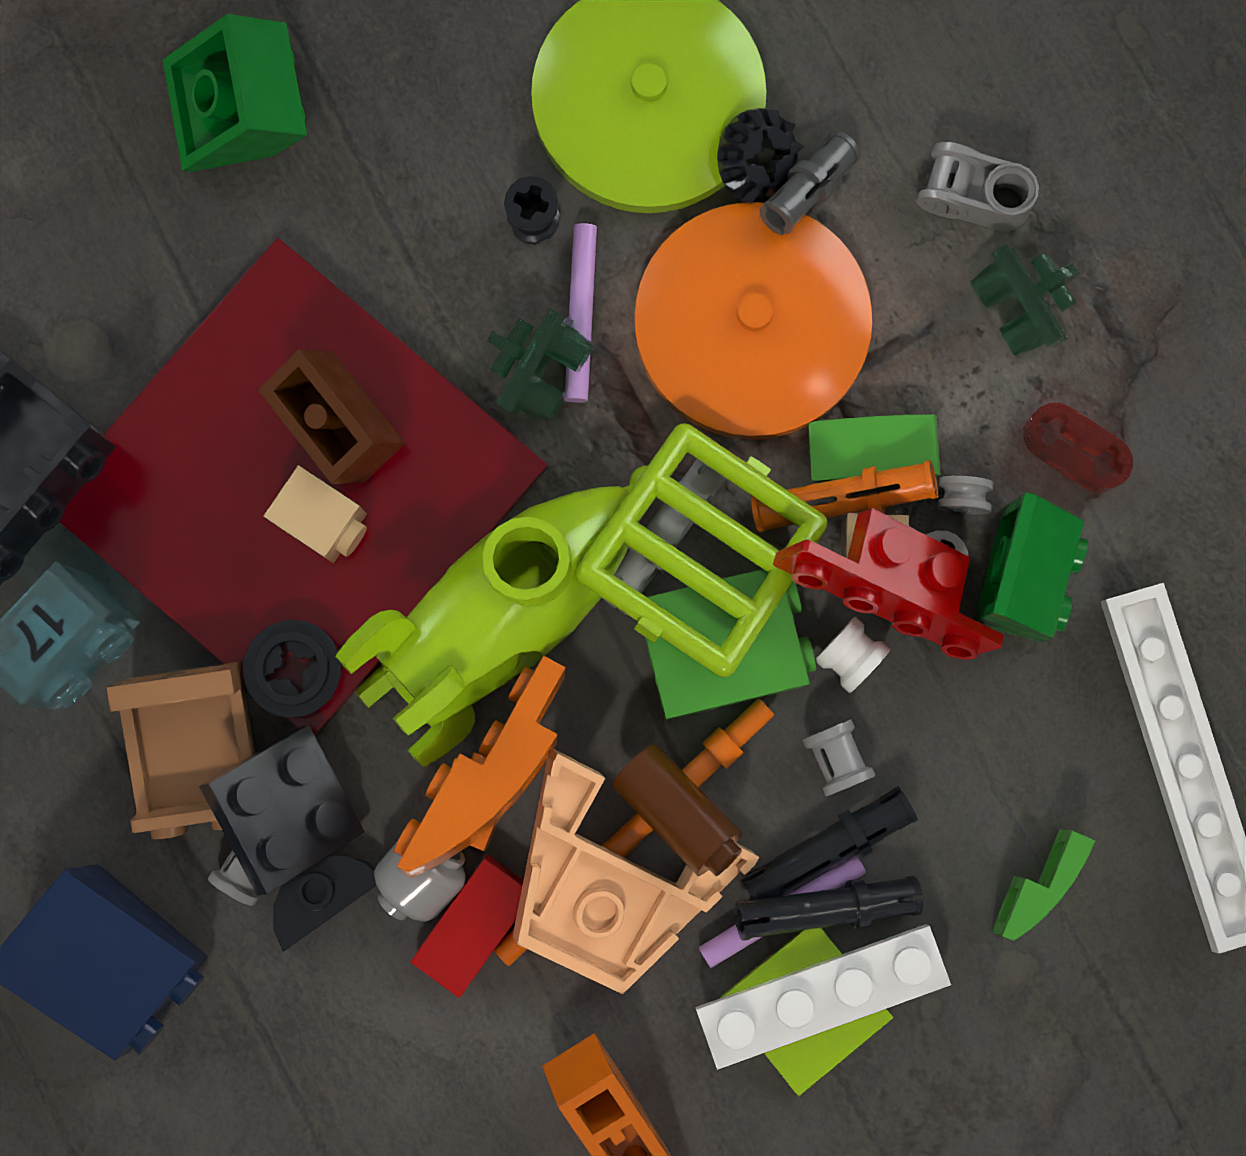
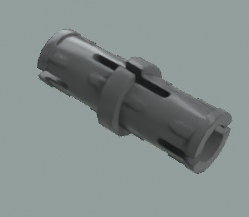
[760,132,860,235]

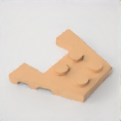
[512,748,759,994]

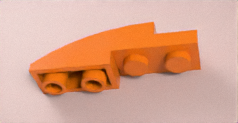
[394,656,566,878]

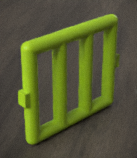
[575,423,828,677]

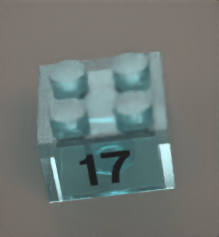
[0,561,140,710]

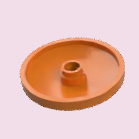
[635,202,872,440]

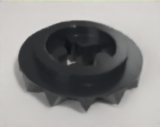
[717,108,804,203]
[243,620,342,718]

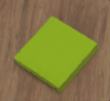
[720,928,893,1097]

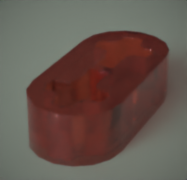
[1023,403,1133,492]

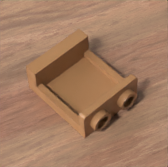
[107,662,255,839]

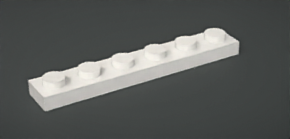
[1101,583,1246,953]

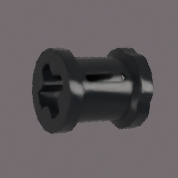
[504,176,560,245]

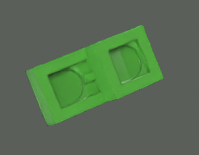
[808,414,940,483]
[991,829,1095,941]

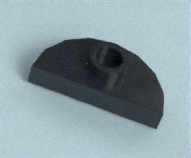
[273,855,377,952]

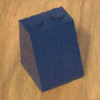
[0,864,208,1061]

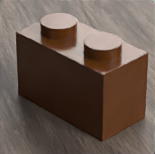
[258,349,405,484]

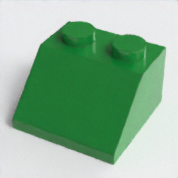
[162,13,307,172]
[973,492,1088,642]

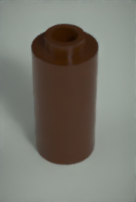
[612,744,742,876]

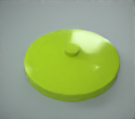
[531,0,767,213]

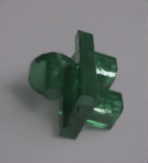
[971,244,1080,356]
[487,308,595,421]

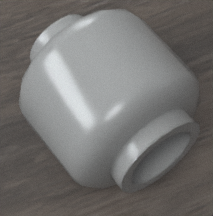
[374,841,465,922]

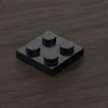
[199,725,365,896]

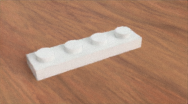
[695,924,951,1070]

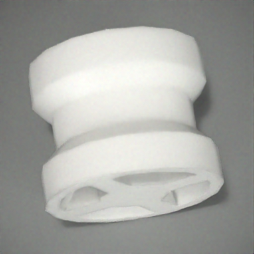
[815,616,891,693]

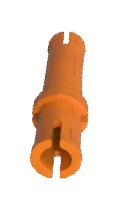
[751,460,938,532]

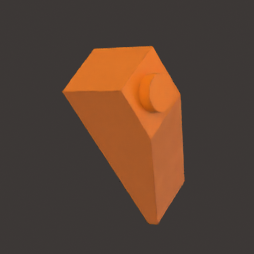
[542,1033,671,1156]

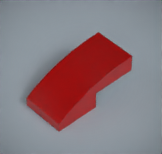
[410,855,523,998]

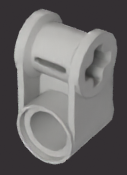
[916,142,1039,232]

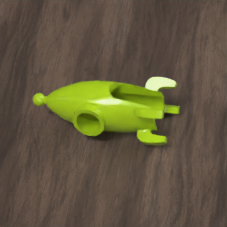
[336,465,647,767]

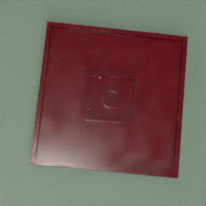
[60,237,548,737]

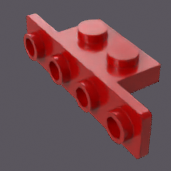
[773,508,1004,660]

